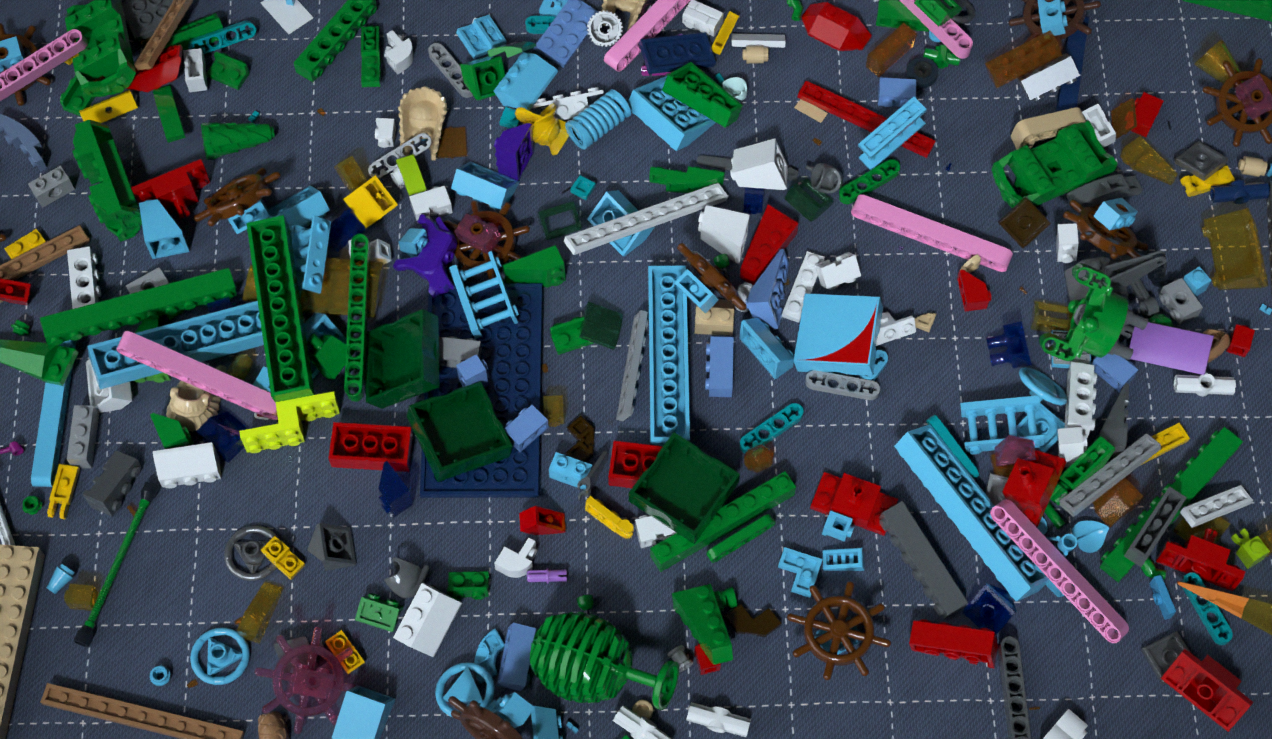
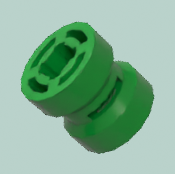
[713,587,737,611]

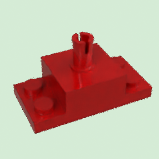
[131,159,210,218]
[1001,448,1066,527]
[810,472,898,536]
[1156,528,1246,592]
[1160,649,1253,732]

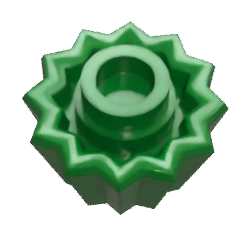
[1050,481,1069,506]

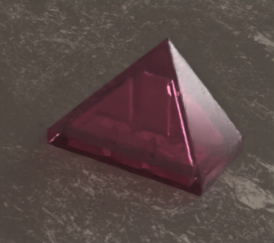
[995,435,1036,466]

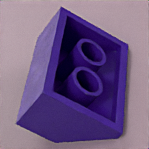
[494,123,534,181]

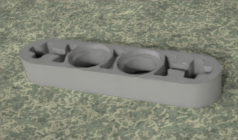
[428,43,473,98]
[368,133,432,178]
[805,370,880,400]

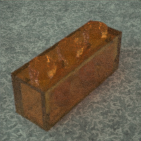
[866,23,917,77]

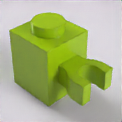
[1231,528,1270,569]

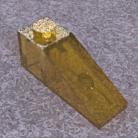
[1120,136,1178,185]
[334,156,367,193]
[237,582,283,644]

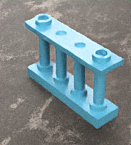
[858,97,927,170]
[290,216,331,301]
[449,251,519,339]
[960,395,1044,454]

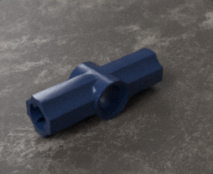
[1210,180,1270,204]

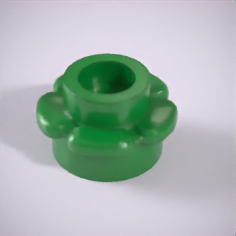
[11,320,30,336]
[22,496,42,515]

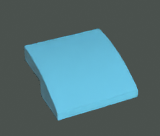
[456,15,507,59]

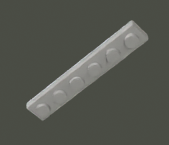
[616,310,649,421]
[1059,433,1161,517]

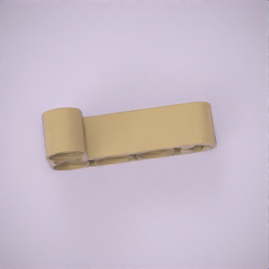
[1011,107,1086,150]

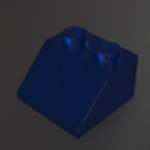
[197,411,248,463]
[378,461,413,518]

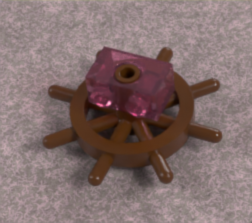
[1203,58,1272,147]
[444,200,530,280]

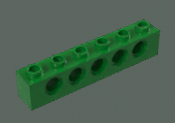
[294,0,377,82]

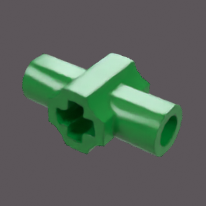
[923,45,960,69]

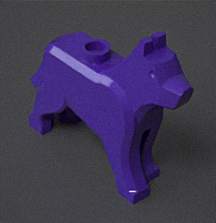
[393,214,457,299]

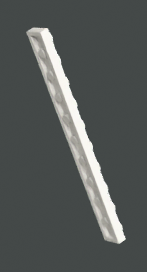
[564,183,728,255]

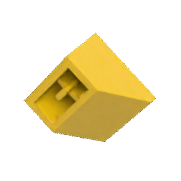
[343,175,398,229]

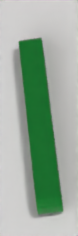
[344,234,371,402]

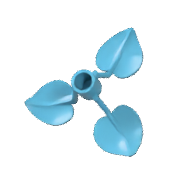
[1015,517,1109,597]

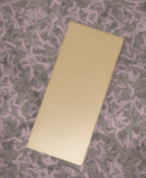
[794,99,828,123]

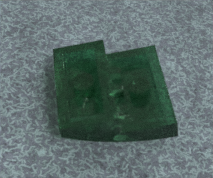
[579,301,623,350]

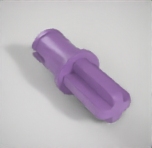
[527,568,567,584]

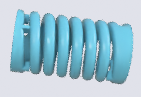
[565,89,631,150]

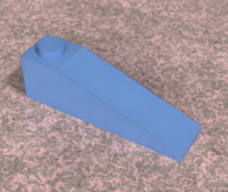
[746,249,789,329]

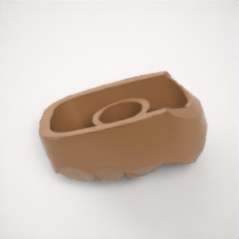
[1203,329,1230,363]
[258,711,290,739]

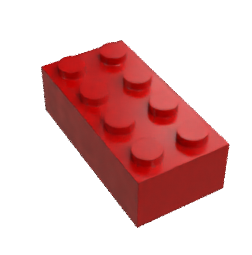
[328,422,414,472]
[608,441,663,488]

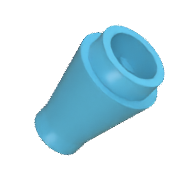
[46,564,75,594]

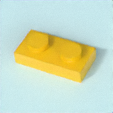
[4,229,46,260]

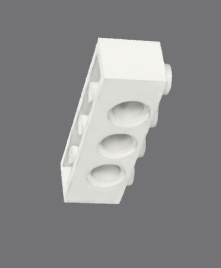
[67,246,101,309]
[1064,362,1097,438]

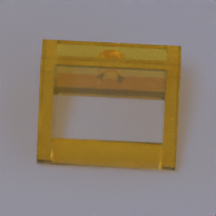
[1031,301,1073,333]

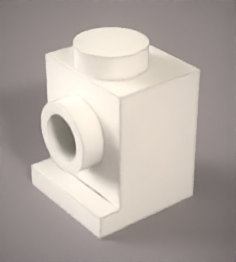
[375,118,396,148]

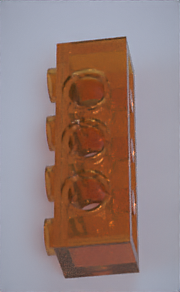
[985,31,1062,88]

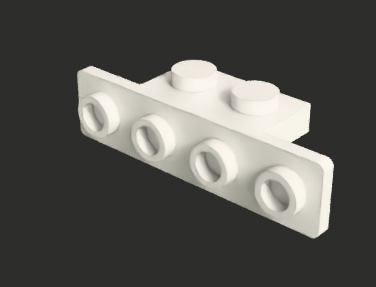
[532,87,604,120]
[876,312,916,346]

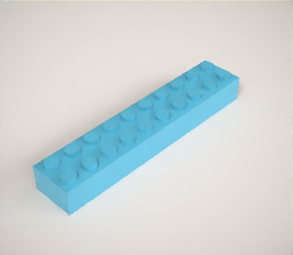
[648,266,690,446]
[88,301,264,390]
[894,424,1050,602]

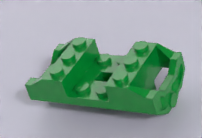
[65,0,136,97]
[72,120,142,242]
[991,121,1118,208]

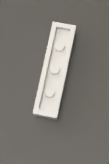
[782,251,825,323]
[1180,485,1253,528]

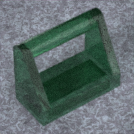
[784,178,834,222]
[536,201,582,240]

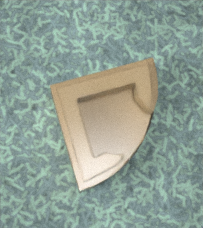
[960,254,981,273]
[915,313,936,332]

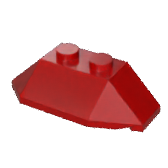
[801,2,872,51]
[127,45,183,92]

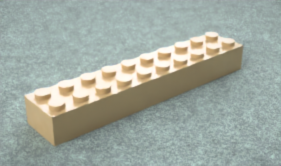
[0,544,45,739]

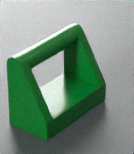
[914,0,962,27]

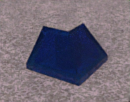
[962,583,1017,635]

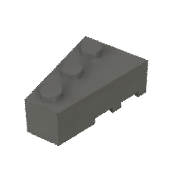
[83,451,141,517]

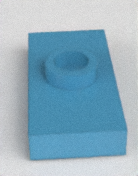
[1149,575,1176,620]

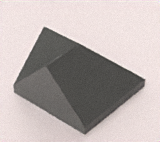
[307,523,356,571]

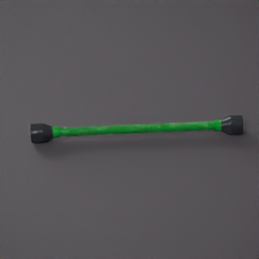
[73,482,160,647]

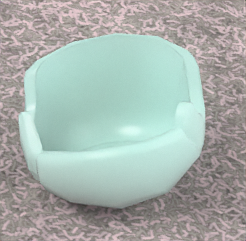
[722,77,748,103]

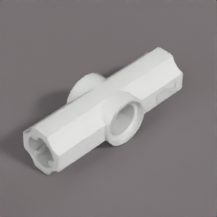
[1173,373,1236,396]
[686,702,751,737]
[613,705,672,739]

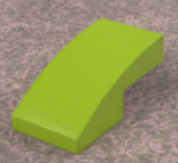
[396,155,426,195]

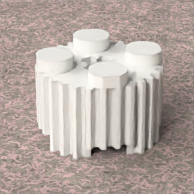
[587,10,623,47]

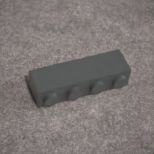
[1124,487,1187,567]

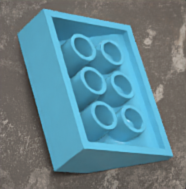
[627,76,716,151]

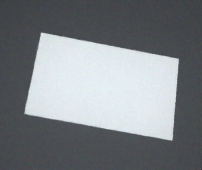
[261,0,313,34]

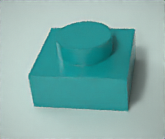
[499,107,520,129]
[570,175,596,200]

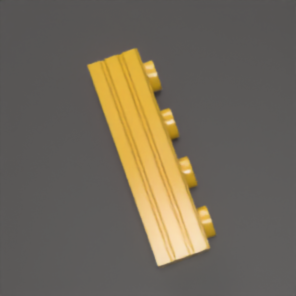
[711,11,739,55]

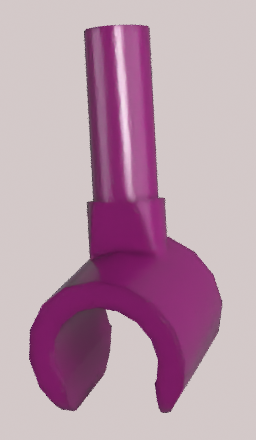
[0,441,24,456]

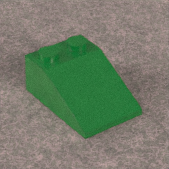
[503,245,566,288]

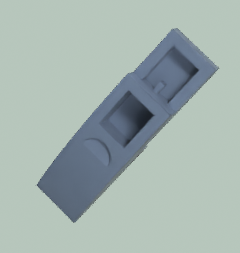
[0,114,47,172]

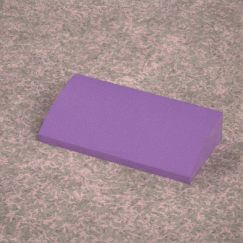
[1129,322,1214,375]

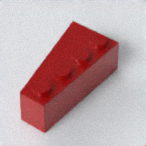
[740,204,799,285]
[909,619,998,669]

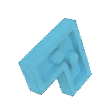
[778,547,823,598]

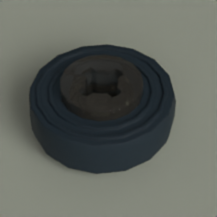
[906,57,938,88]

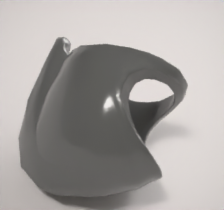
[806,163,843,193]
[384,557,429,598]

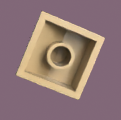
[694,299,734,336]

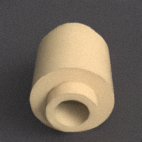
[742,45,768,64]
[1238,156,1267,177]

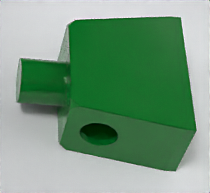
[307,334,355,379]

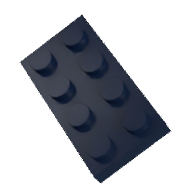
[639,32,716,74]

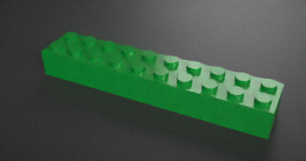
[246,215,315,403]

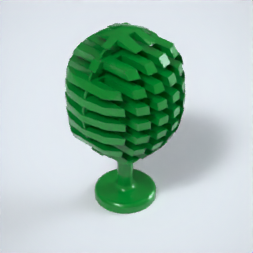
[529,612,679,710]

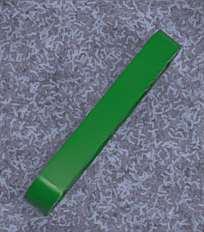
[839,159,900,204]
[706,514,776,563]

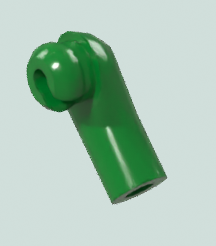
[787,0,803,21]

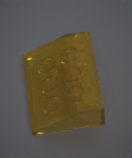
[300,258,384,317]

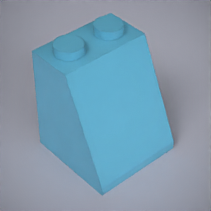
[139,199,190,259]
[332,686,396,739]

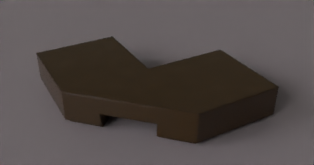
[565,416,594,462]
[725,604,782,637]

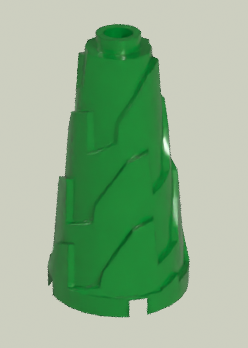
[201,122,275,160]

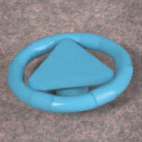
[1019,367,1067,405]
[190,627,250,685]
[435,662,495,717]

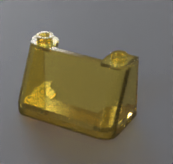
[1202,208,1268,290]

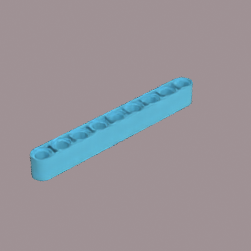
[31,340,77,487]

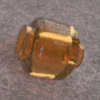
[744,444,774,473]

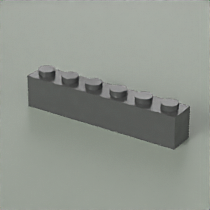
[879,501,968,619]

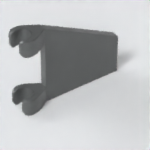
[577,451,608,501]

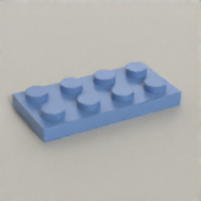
[534,0,598,68]

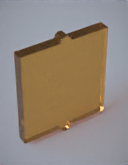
[1111,98,1137,139]
[436,127,467,159]

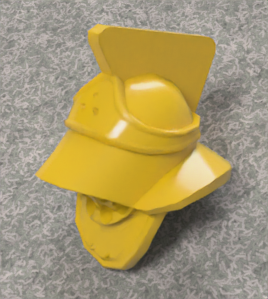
[515,103,573,156]

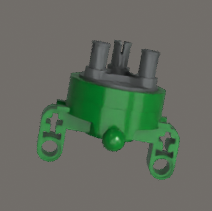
[1039,263,1148,361]

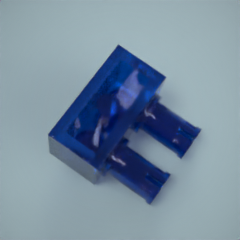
[986,321,1032,369]

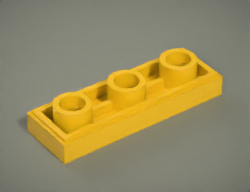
[79,90,138,123]

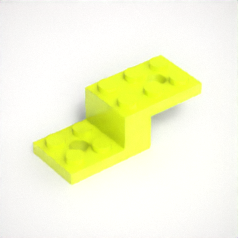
[239,391,340,453]

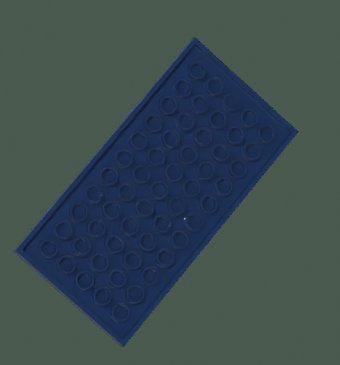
[420,283,542,498]

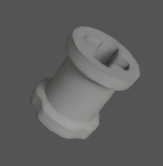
[668,645,693,672]

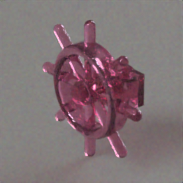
[255,627,360,734]

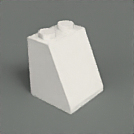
[730,139,788,190]
[698,205,750,264]

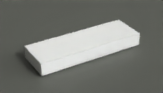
[731,34,785,48]

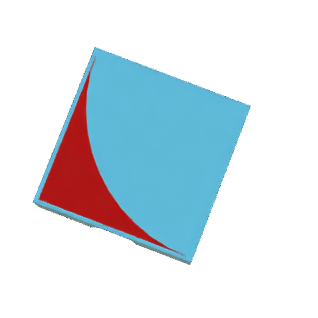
[793,294,883,376]

